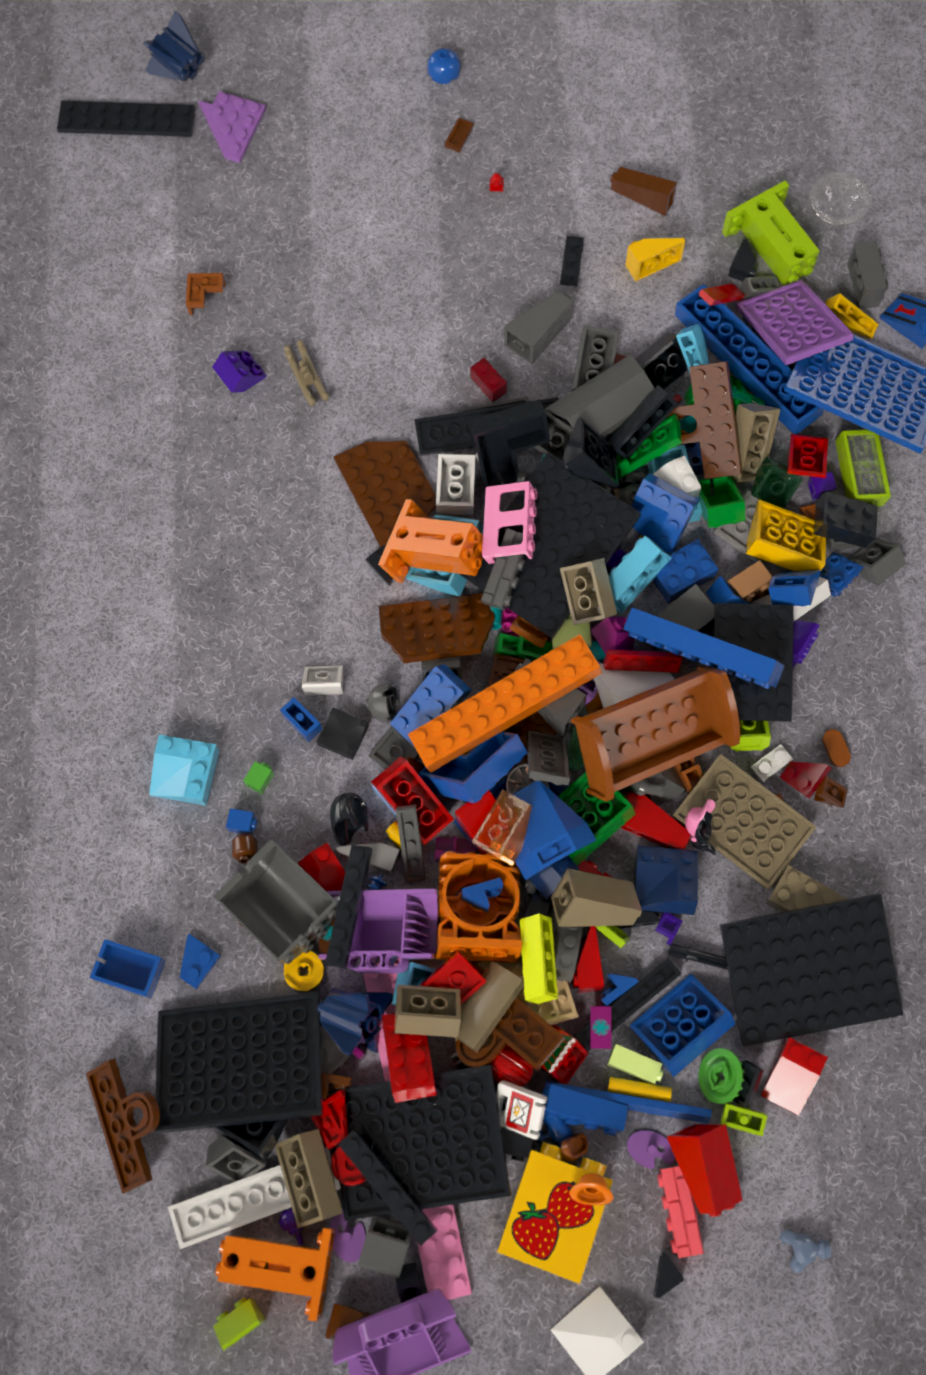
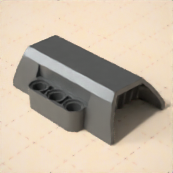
[544,355,655,441]

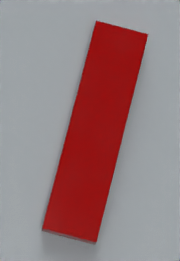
[699,283,745,306]

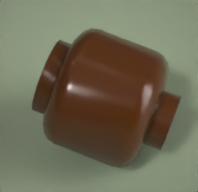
[232,833,257,864]

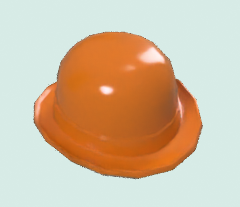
[569,1173,614,1205]

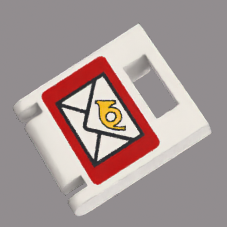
[497,1080,547,1139]

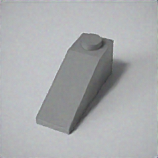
[335,842,401,875]

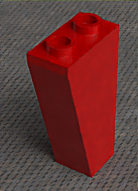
[621,791,691,850]

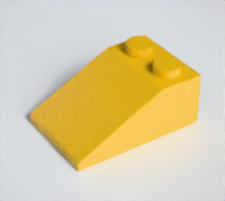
[625,238,685,282]

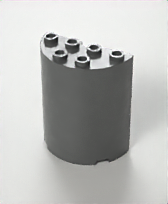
[213,839,338,964]

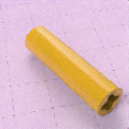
[607,1077,672,1102]

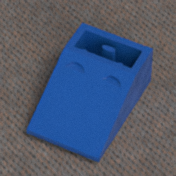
[769,570,821,607]

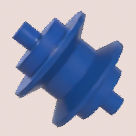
[365,874,387,890]

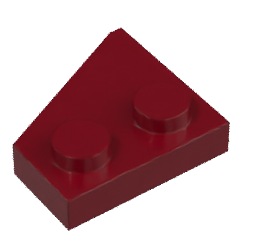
[779,761,831,799]

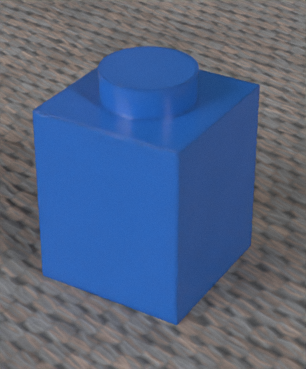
[226,809,258,834]

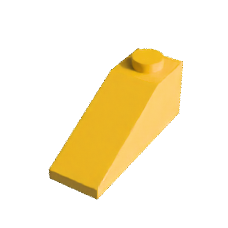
[825,293,879,339]

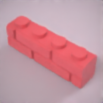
[657,1166,704,1258]

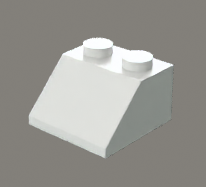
[653,456,701,497]

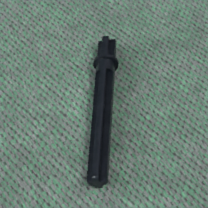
[668,943,728,970]

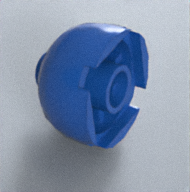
[427,48,461,84]

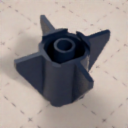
[143,11,205,81]
[318,987,394,1055]

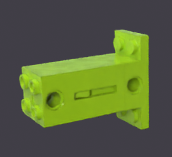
[722,180,820,286]

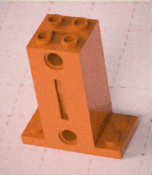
[378,499,483,583]
[215,1227,336,1321]

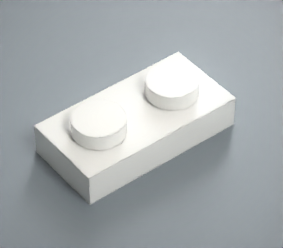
[750,744,793,783]

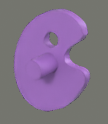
[627,1131,675,1169]
[330,1211,366,1262]

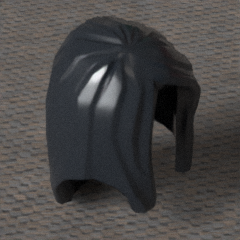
[330,793,369,846]

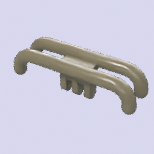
[284,340,329,407]

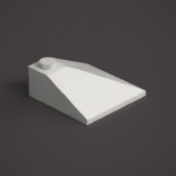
[550,1286,644,1375]

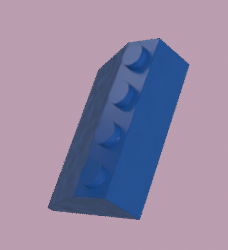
[629,974,735,1077]

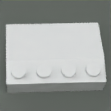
[594,664,674,708]

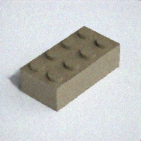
[766,865,848,912]

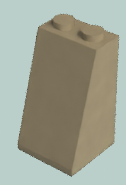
[551,868,642,927]

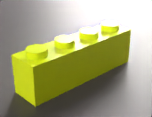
[520,914,558,1004]

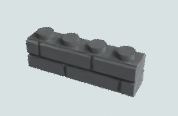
[481,529,525,611]

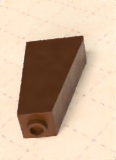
[610,167,677,216]

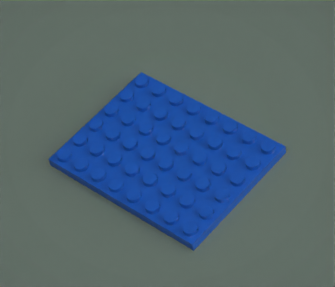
[784,335,926,454]

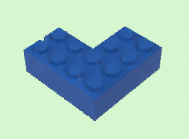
[418,731,528,803]

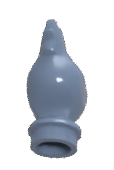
[779,1229,831,1273]

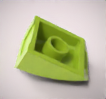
[730,720,771,752]

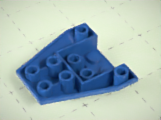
[504,781,597,880]

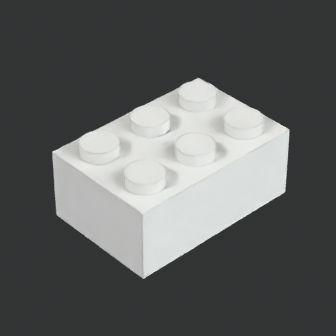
[436,454,476,515]

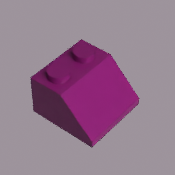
[591,617,634,655]

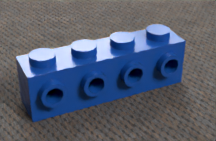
[541,1084,628,1136]

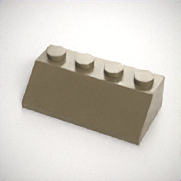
[731,403,780,483]
[275,1129,343,1229]

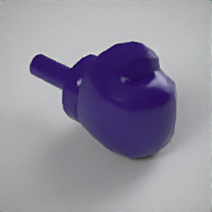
[278,1208,304,1246]

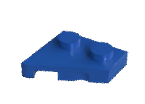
[180,934,221,989]

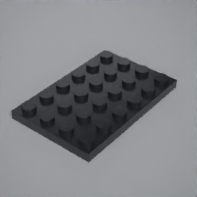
[714,603,794,722]

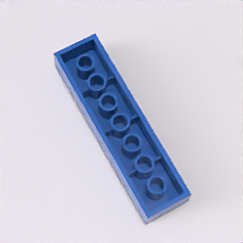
[623,608,784,689]

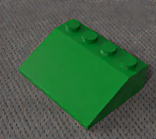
[558,772,635,865]

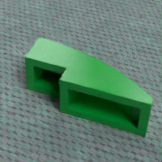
[493,633,553,661]

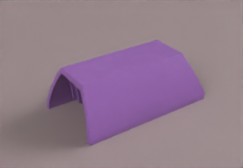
[319,889,438,973]
[332,1289,472,1375]

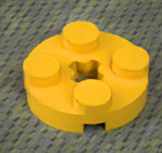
[284,951,325,992]

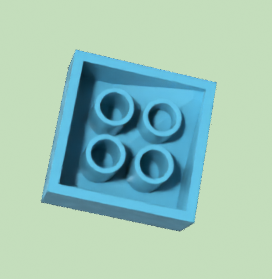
[149,735,219,806]

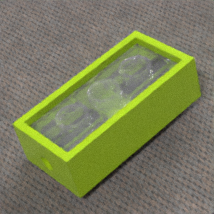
[835,430,891,506]

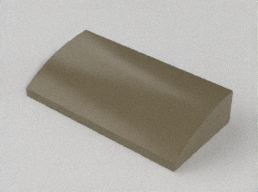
[455,961,524,1052]

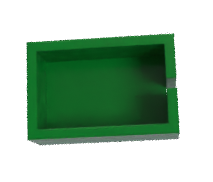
[698,476,746,528]

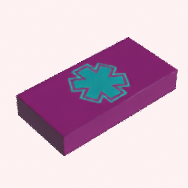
[590,1006,611,1049]

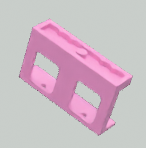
[482,481,537,564]

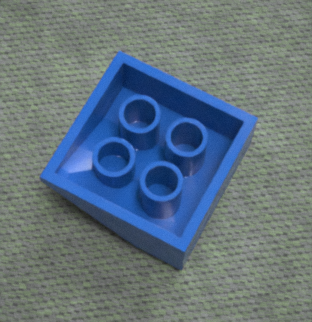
[632,473,700,554]

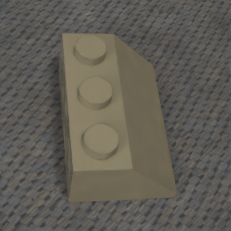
[560,558,617,625]
[395,985,461,1037]

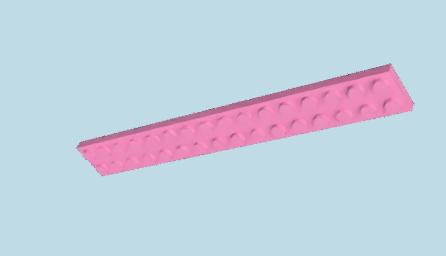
[363,958,472,1300]

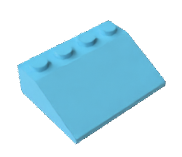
[405,514,484,596]

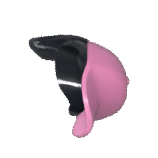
[685,799,716,855]

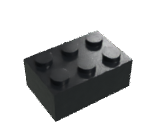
[814,492,878,548]

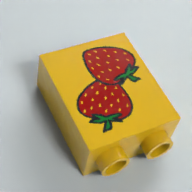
[497,1142,613,1284]

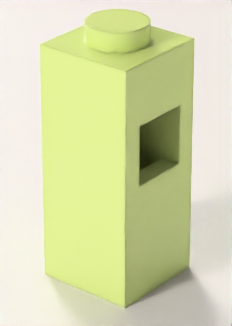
[607,1044,664,1084]

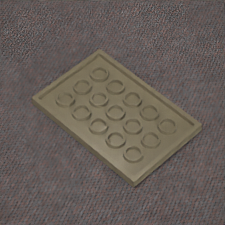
[672,754,816,890]

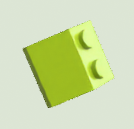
[213,1297,266,1351]

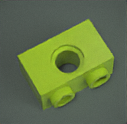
[720,1102,768,1137]

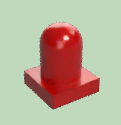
[489,173,504,192]

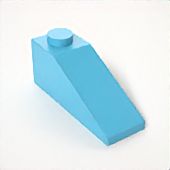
[676,324,709,373]

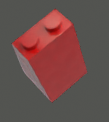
[667,1124,743,1217]

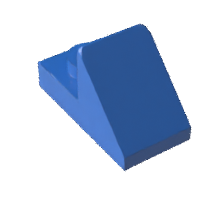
[461,877,503,912]
[600,974,639,1007]

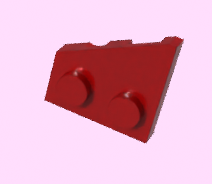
[311,1090,348,1149]

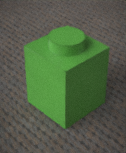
[243,761,274,795]

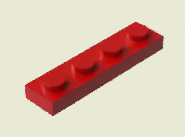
[603,650,683,673]

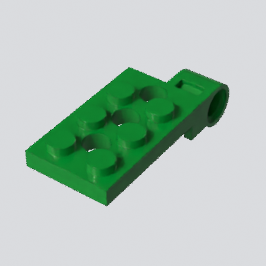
[616,414,682,479]

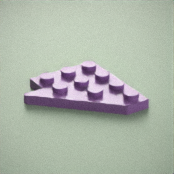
[198,91,266,163]

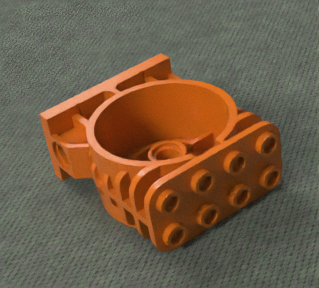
[436,851,522,963]

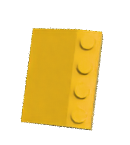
[746,500,826,571]

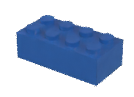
[390,664,472,746]

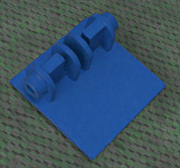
[820,552,863,597]

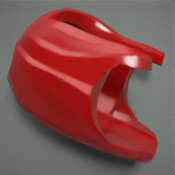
[489,1045,534,1087]

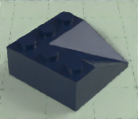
[634,845,698,915]

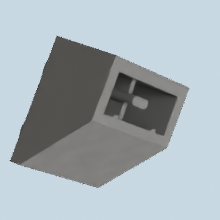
[358,1215,412,1279]

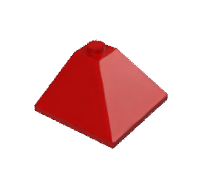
[297,843,345,891]

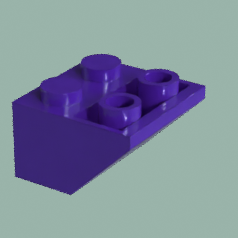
[212,351,267,393]
[793,620,820,668]

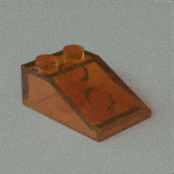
[472,789,532,866]

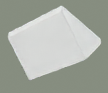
[302,665,343,696]

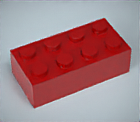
[371,756,454,845]
[381,1013,437,1103]

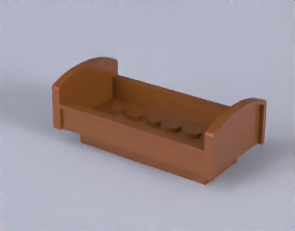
[571,665,740,802]

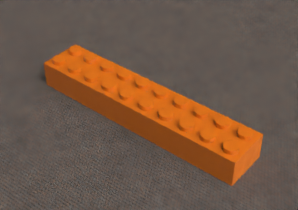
[408,634,602,773]

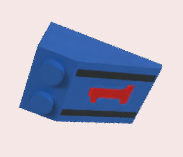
[879,293,926,349]

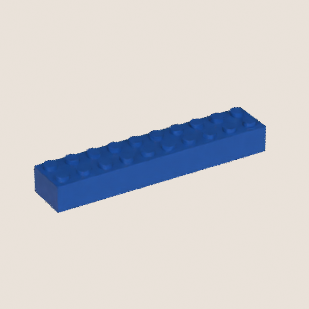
[675,284,824,435]

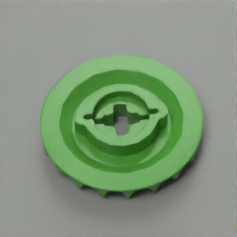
[698,1048,745,1104]

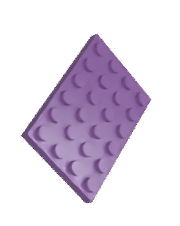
[737,279,853,365]

